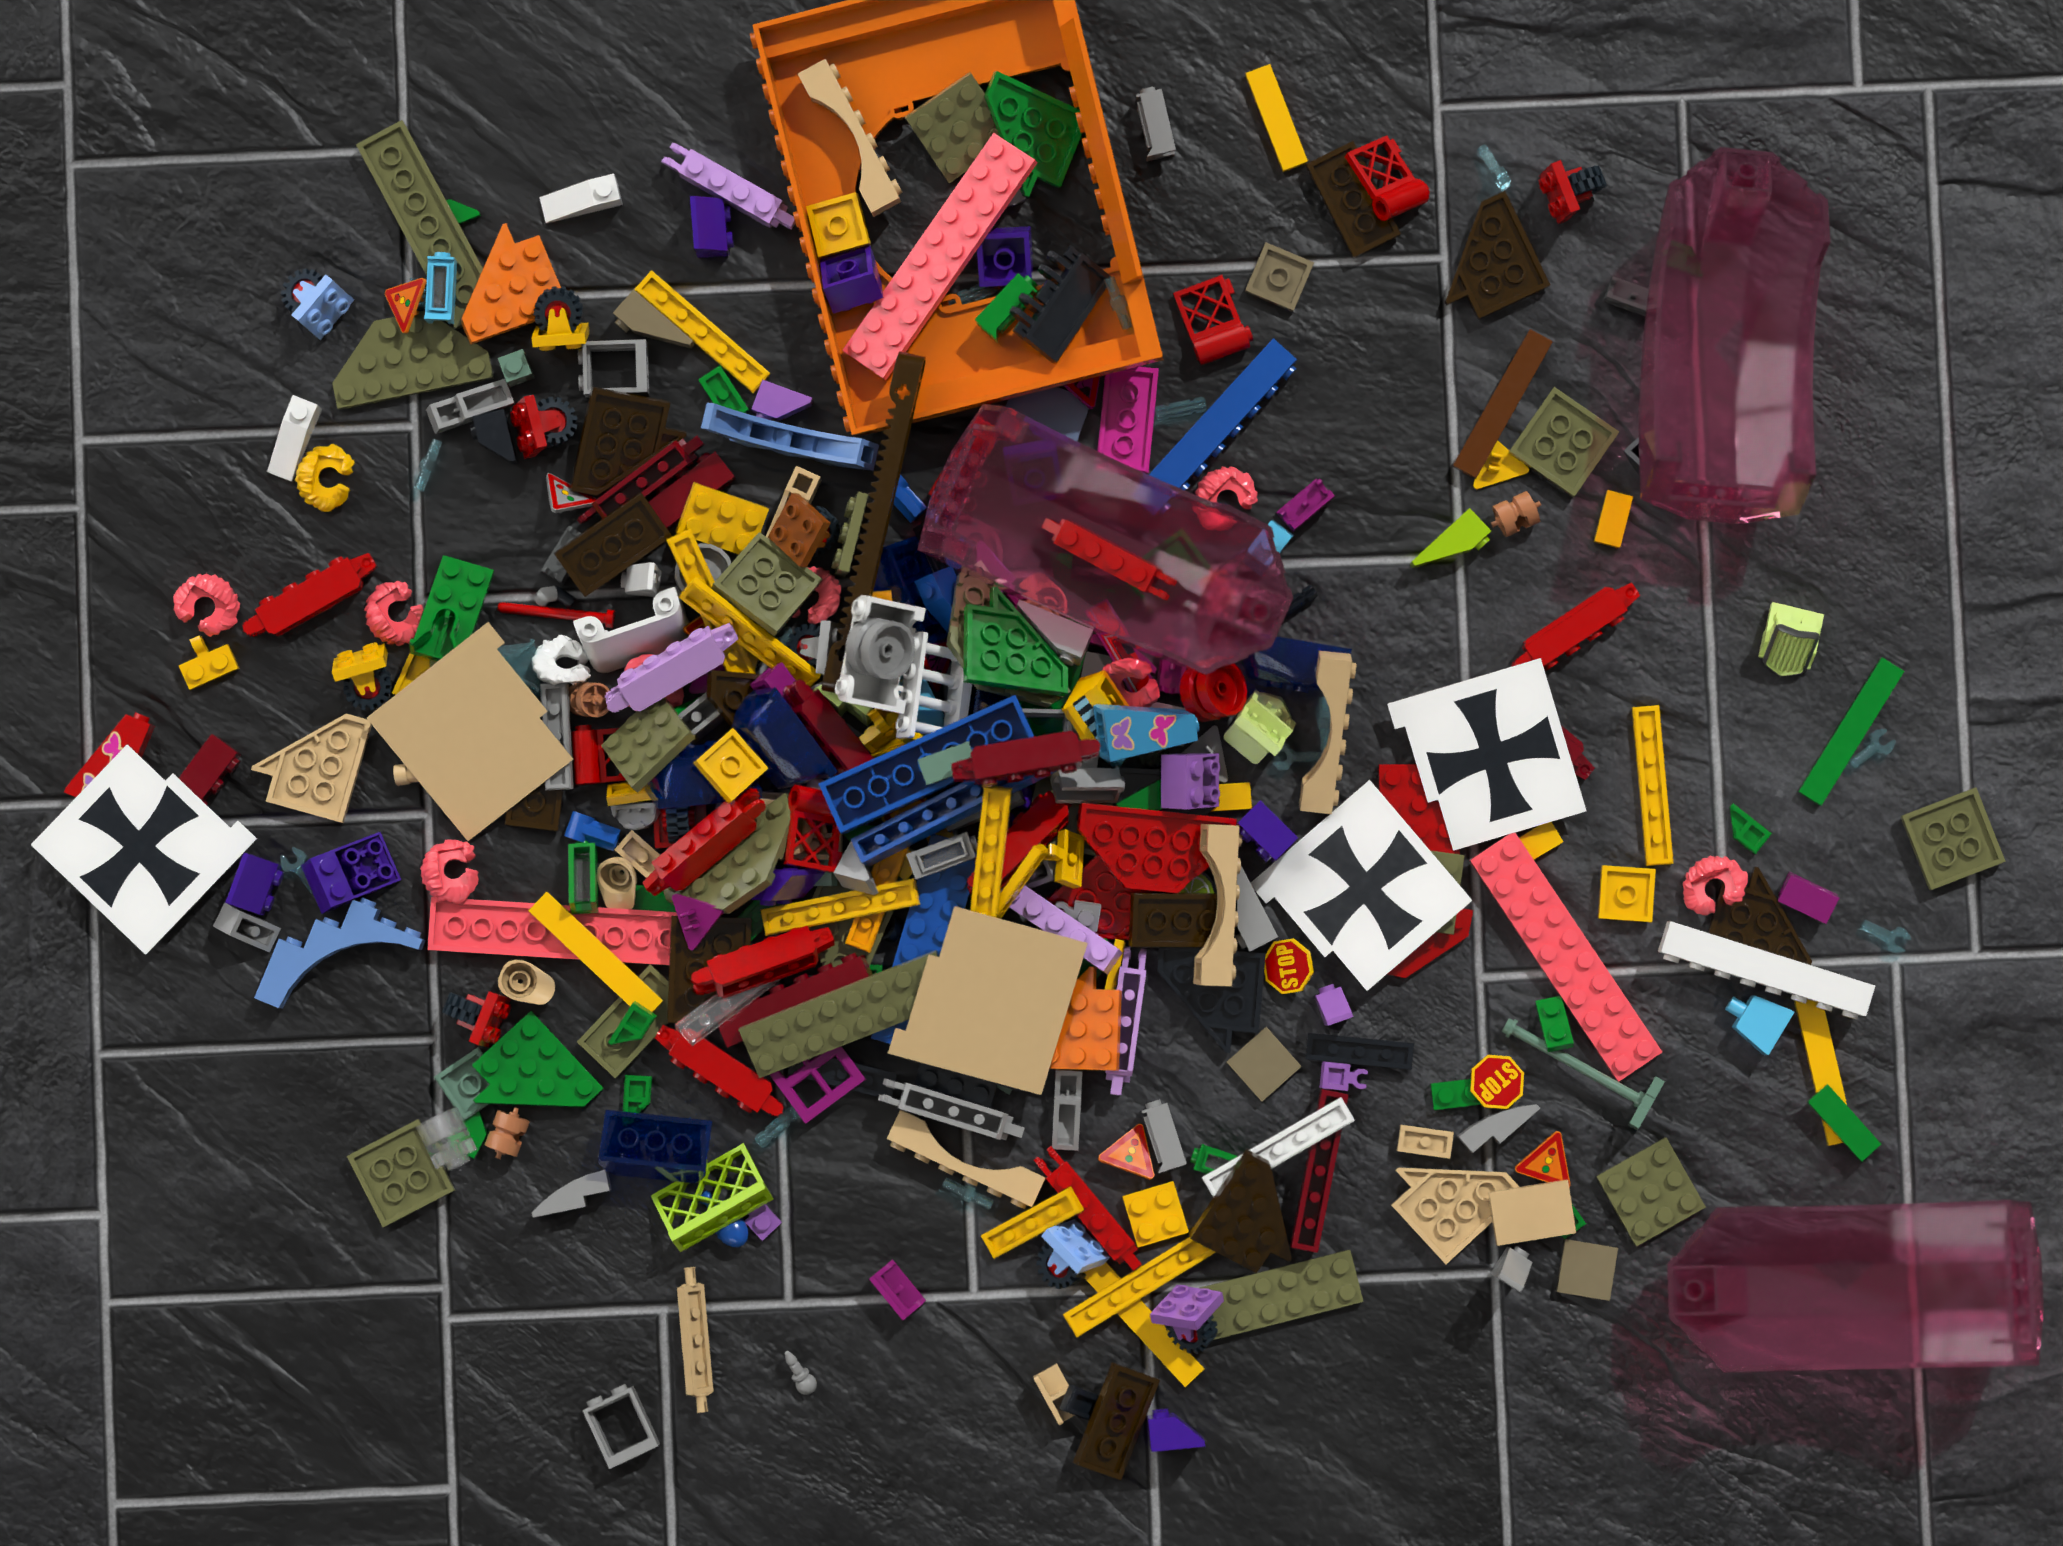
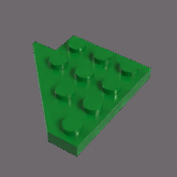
[984,71,1082,198]
[963,586,1068,697]
[472,1011,604,1107]

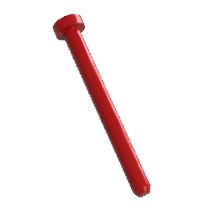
[498,602,615,628]

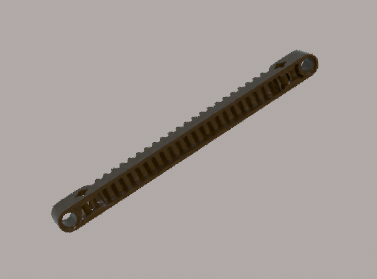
[822,351,926,693]

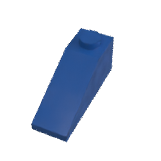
[914,566,957,633]

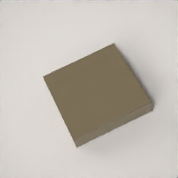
[1245,242,1314,312]
[1227,1027,1302,1102]
[1556,1239,1618,1301]

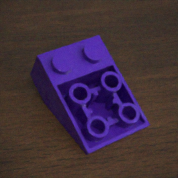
[301,832,401,914]

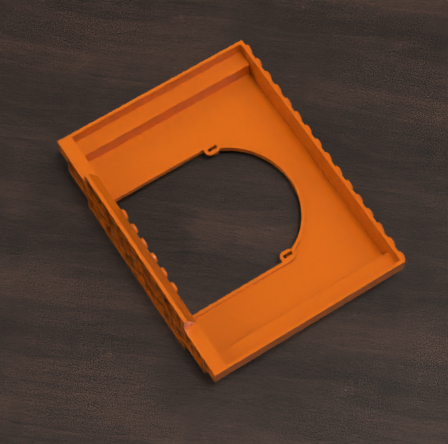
[750,0,1164,438]

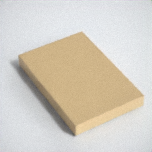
[1488,1179,1576,1246]

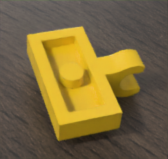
[179,635,239,690]
[859,708,899,754]
[1043,829,1085,889]

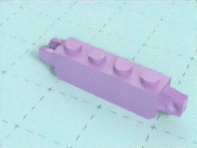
[661,143,795,230]
[605,623,738,713]
[1105,946,1147,1096]

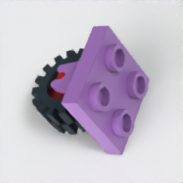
[1150,1285,1224,1354]

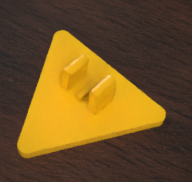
[1473,441,1529,489]

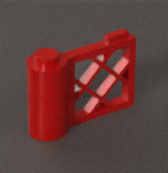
[1344,135,1430,221]
[1173,275,1253,365]
[571,725,655,785]
[784,785,842,873]

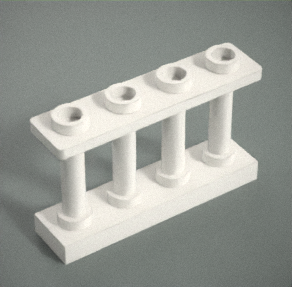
[896,631,972,739]

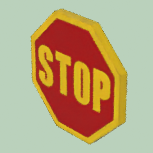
[1264,938,1314,994]
[1470,1055,1524,1109]

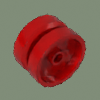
[1179,658,1247,722]

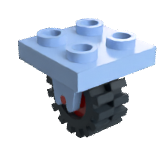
[281,269,354,340]
[1037,1220,1110,1289]

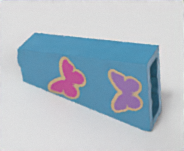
[1093,704,1199,762]

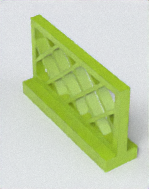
[651,1143,773,1252]

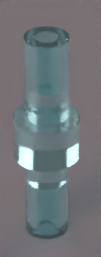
[1104,276,1132,330]
[414,439,442,492]
[1317,697,1330,750]
[942,1178,994,1210]

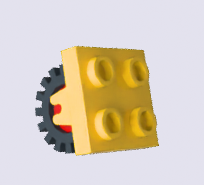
[532,286,589,351]
[332,642,392,710]

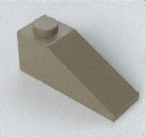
[613,289,695,349]

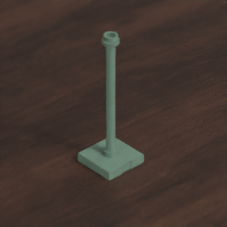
[1502,1018,1665,1130]

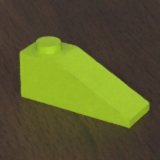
[1410,508,1491,568]

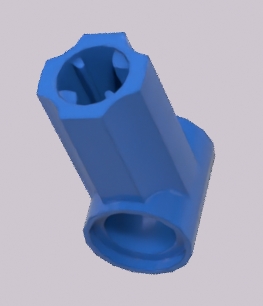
[893,475,927,523]
[564,811,621,851]

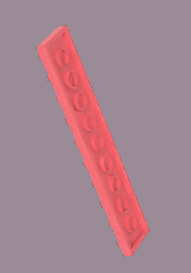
[842,133,1037,380]
[1469,833,1662,1082]
[427,897,678,965]

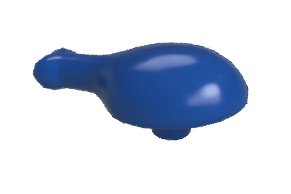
[699,1190,748,1247]

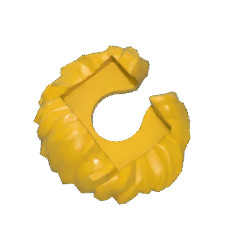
[295,444,355,512]

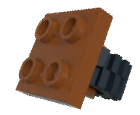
[768,493,841,567]

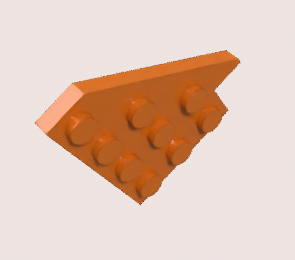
[460,223,561,345]
[1049,966,1122,1071]

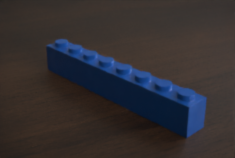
[1131,338,1297,518]
[850,771,1057,867]

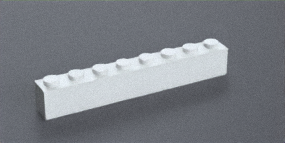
[1658,921,1875,1020]

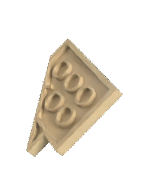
[251,714,372,823]
[1391,1167,1519,1264]

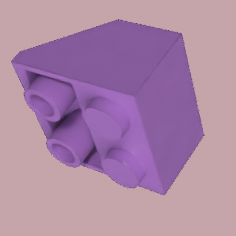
[1161,753,1220,809]

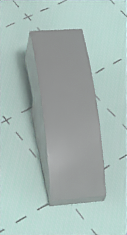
[426,379,514,434]
[1052,1069,1083,1151]
[1457,1104,1540,1153]
[532,1169,612,1217]

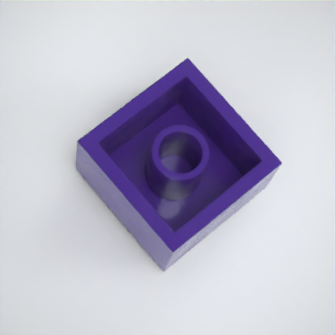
[1236,800,1298,862]

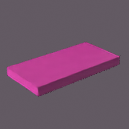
[1096,366,1159,474]

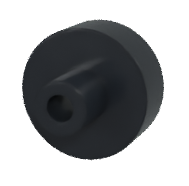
[882,915,903,942]

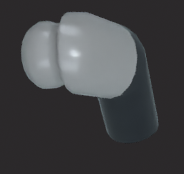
[535,586,576,609]

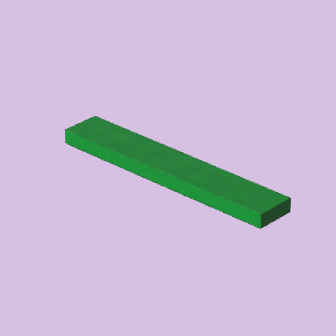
[1798,657,1905,806]

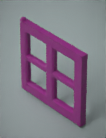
[769,1046,865,1124]

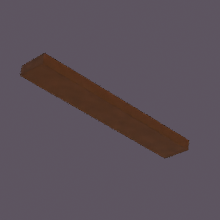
[1453,329,1553,479]

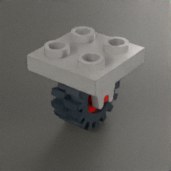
[786,620,846,676]

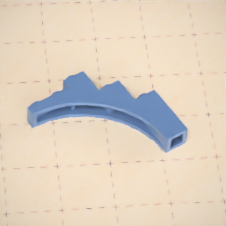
[701,402,879,471]
[254,897,426,1008]

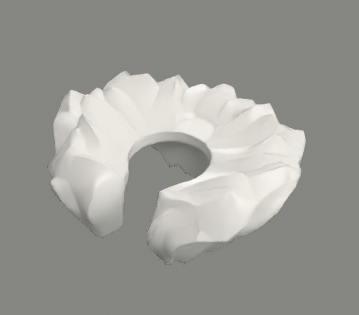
[531,635,591,685]

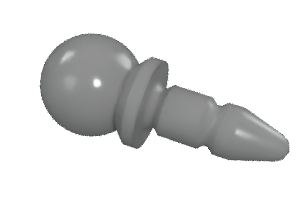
[785,1351,817,1395]

